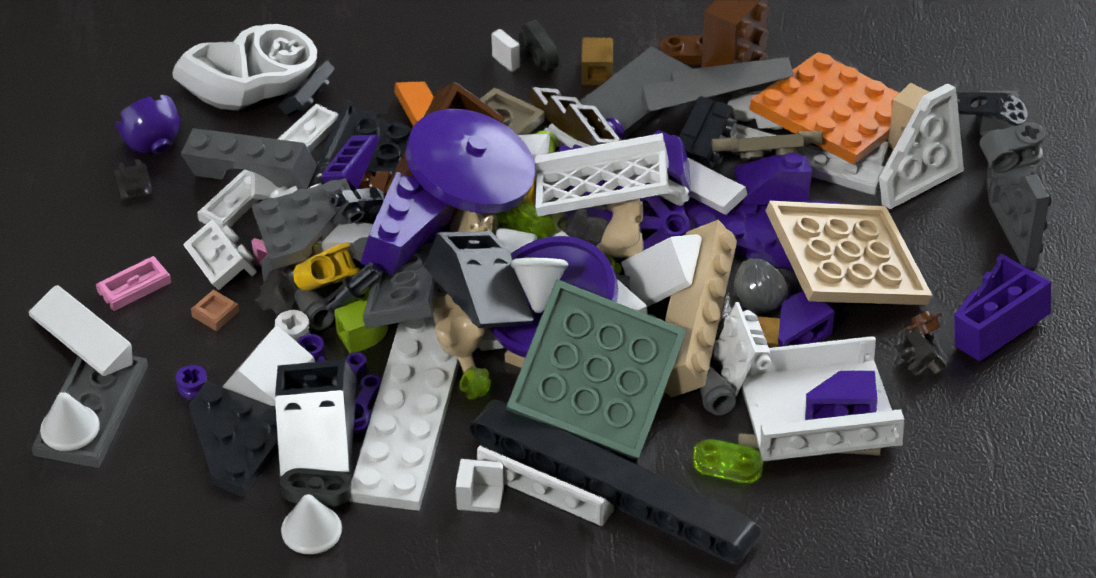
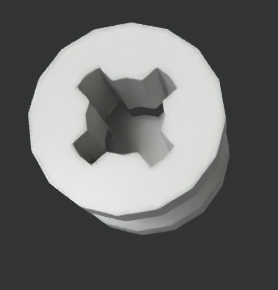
[275,310,310,342]

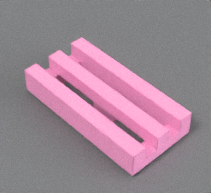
[96,256,171,311]

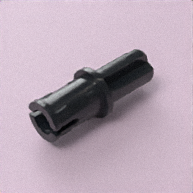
[324,262,383,314]

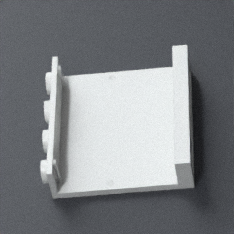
[741,336,904,461]

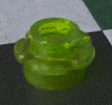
[460,366,491,400]

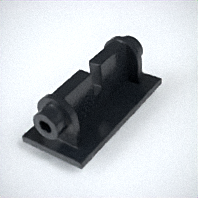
[328,187,385,224]

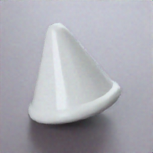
[510,258,568,313]
[40,392,100,451]
[281,495,342,554]

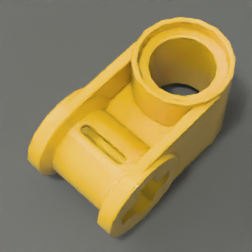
[293,242,360,292]

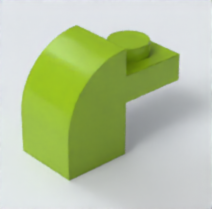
[334,276,389,354]

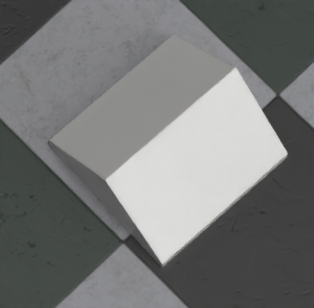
[621,234,702,307]
[223,325,315,407]

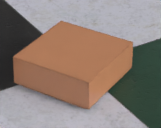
[191,289,239,331]

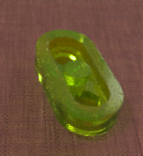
[497,201,556,240]
[693,439,763,483]

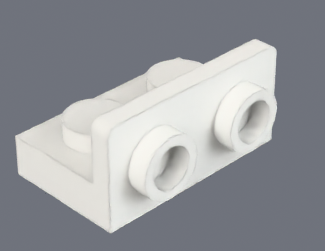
[183,219,257,290]

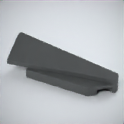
[641,57,793,111]

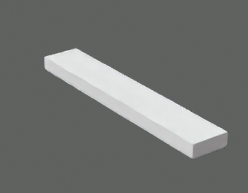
[197,104,339,228]
[725,125,885,195]

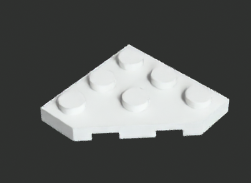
[879,84,964,209]

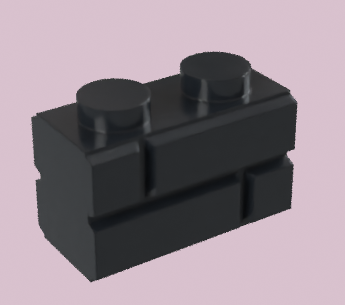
[679,96,738,170]

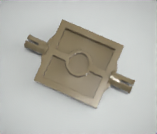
[712,130,822,158]

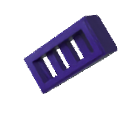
[321,135,380,191]

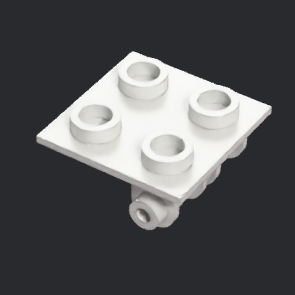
[713,302,773,396]

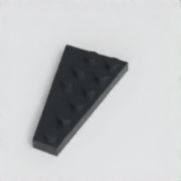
[317,99,413,177]

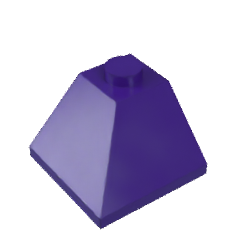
[734,153,812,205]

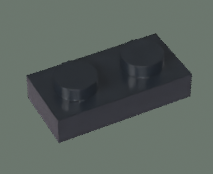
[278,60,335,115]

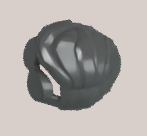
[734,258,791,314]

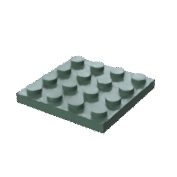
[506,279,687,460]

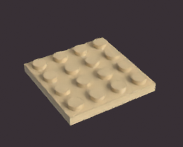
[765,201,932,305]

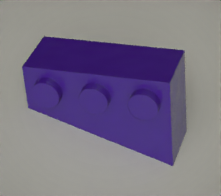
[360,172,455,275]
[954,254,1051,361]

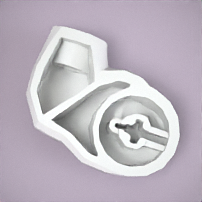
[173,24,317,110]

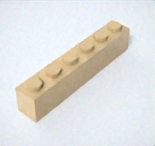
[664,219,737,398]

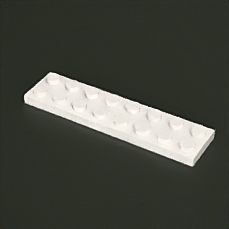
[349,292,460,511]

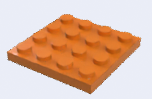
[749,52,899,165]

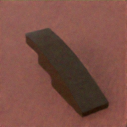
[528,87,621,146]

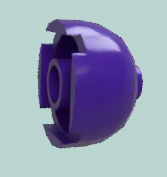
[115,95,181,155]

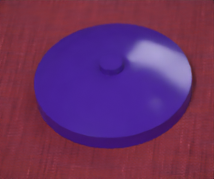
[405,109,535,214]
[489,236,618,358]

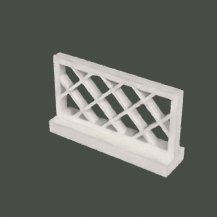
[534,133,669,216]

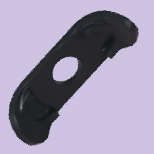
[957,92,1027,126]

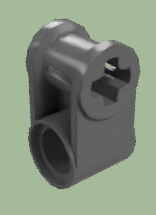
[979,122,1046,173]

